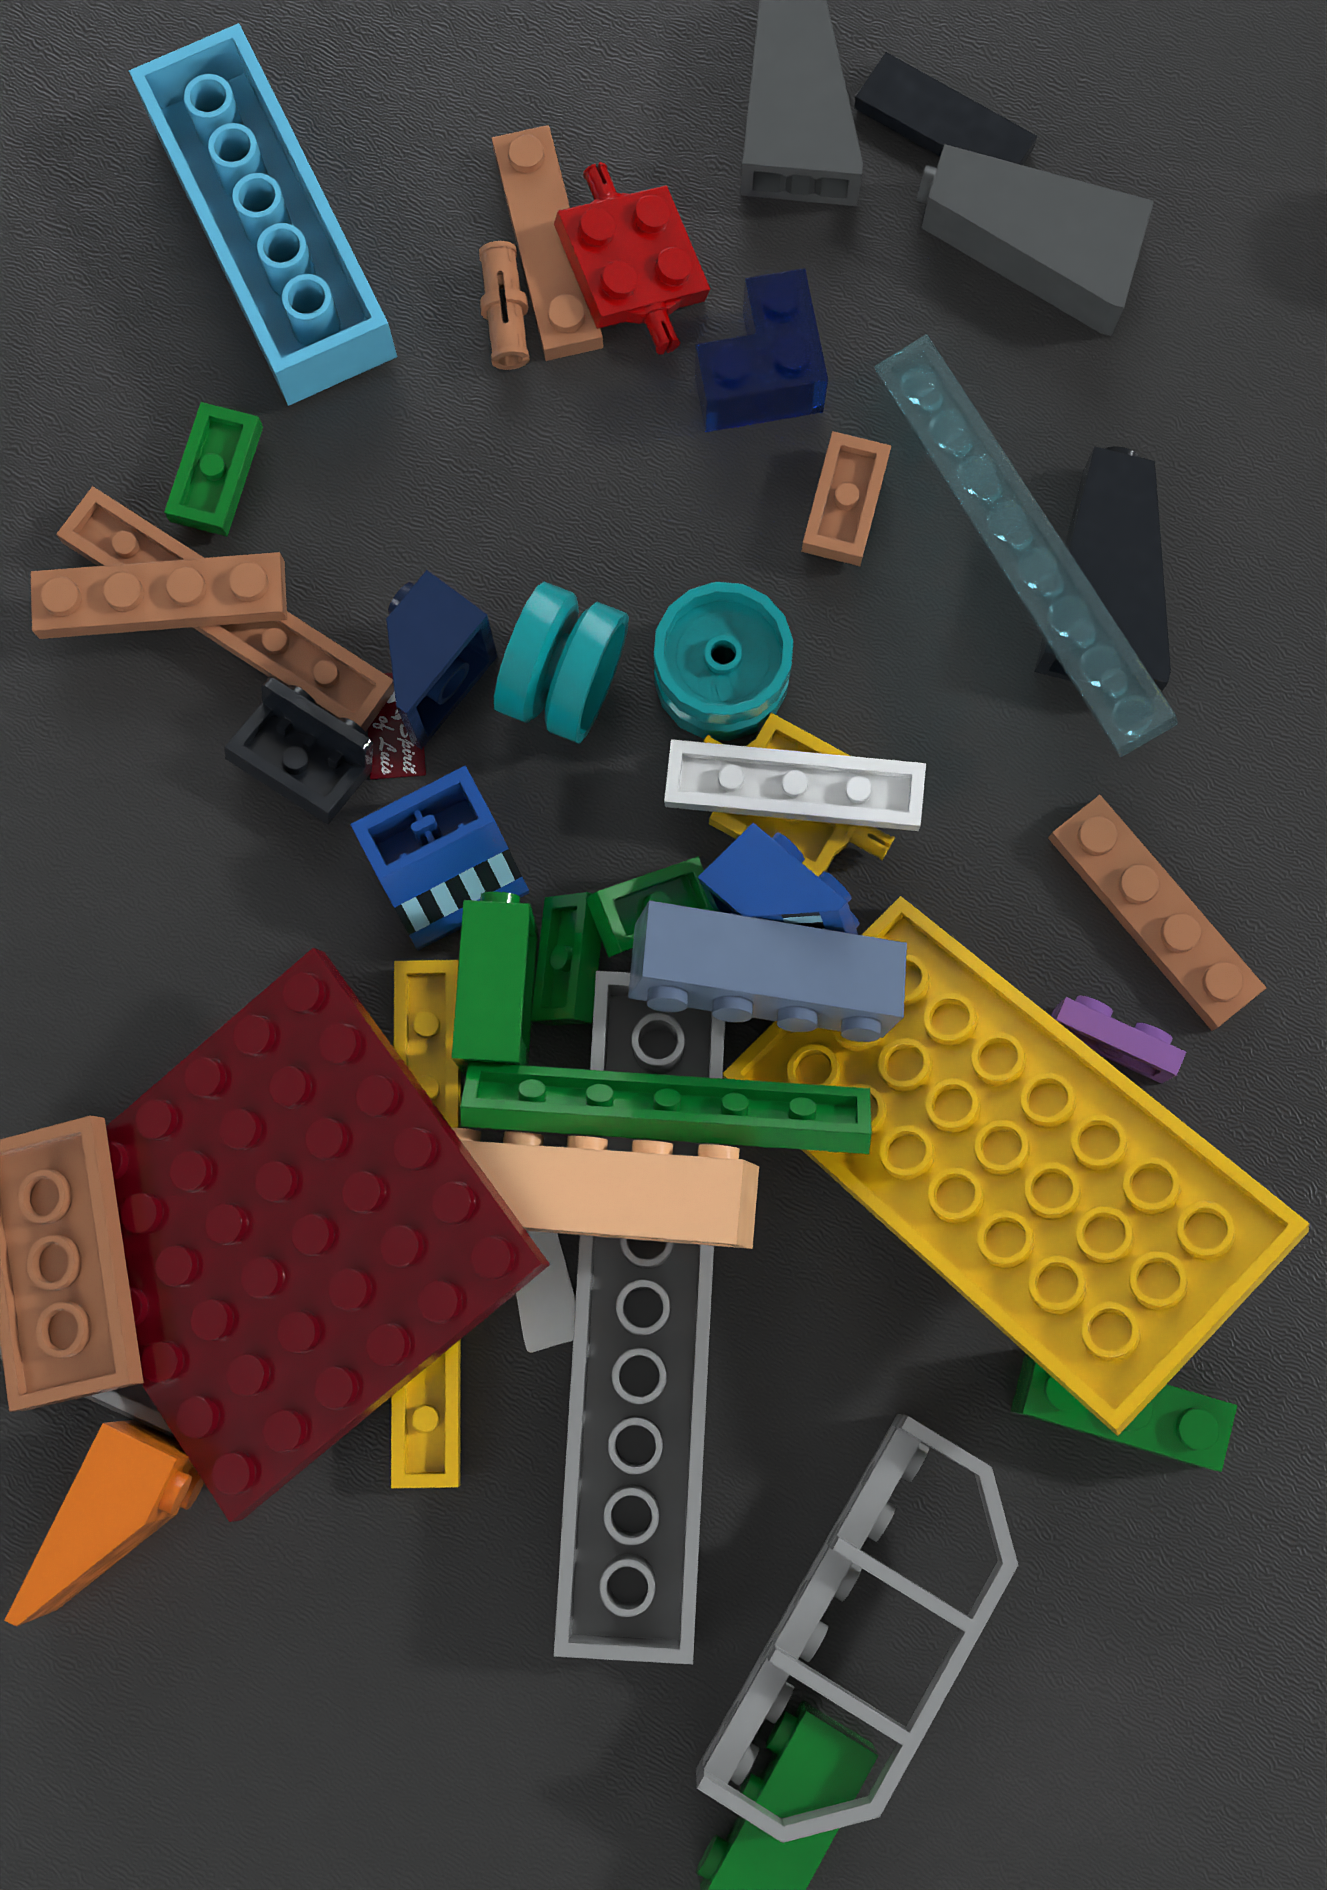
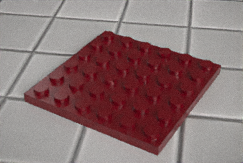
[106,948,550,1522]

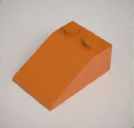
[4,1420,204,1627]

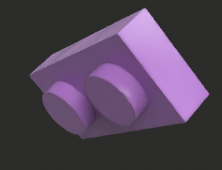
[1051,995,1186,1084]

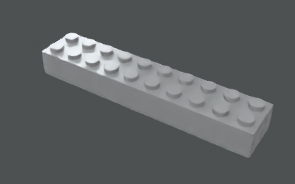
[554,971,725,1665]

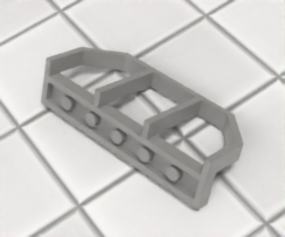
[696,1414,1018,1843]

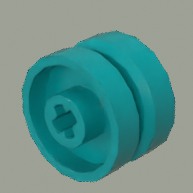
[494,581,629,744]
[654,582,793,741]

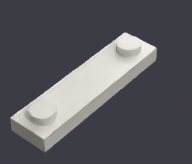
[664,739,926,831]

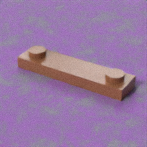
[492,125,603,361]

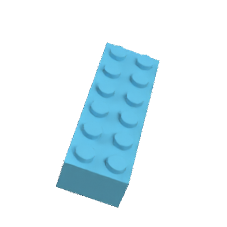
[129,23,397,406]

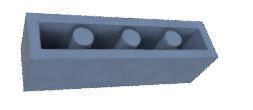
[628,901,907,1042]

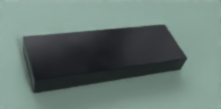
[854,52,1037,165]

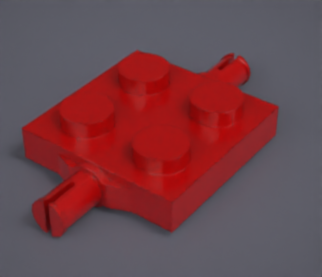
[554,162,710,354]

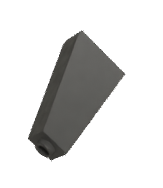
[740,0,863,206]
[916,144,1154,336]

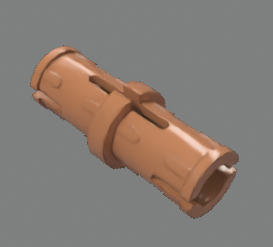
[479,241,530,370]

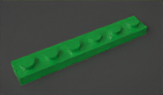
[460,1062,872,1154]

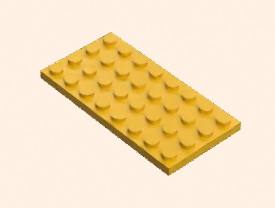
[723,896,1309,1436]

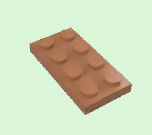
[0,1115,144,1412]

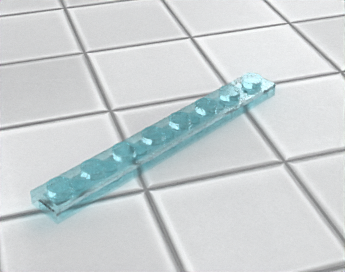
[874,334,1178,758]

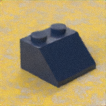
[386,570,498,750]

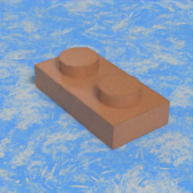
[801,431,891,566]

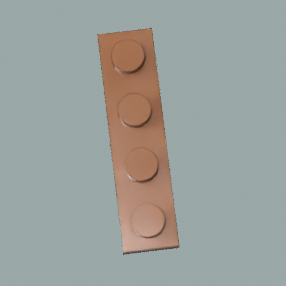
[31,552,287,639]
[1048,795,1266,1031]

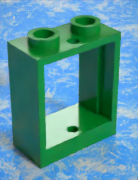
[451,892,538,1076]

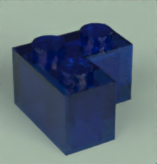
[695,268,828,432]

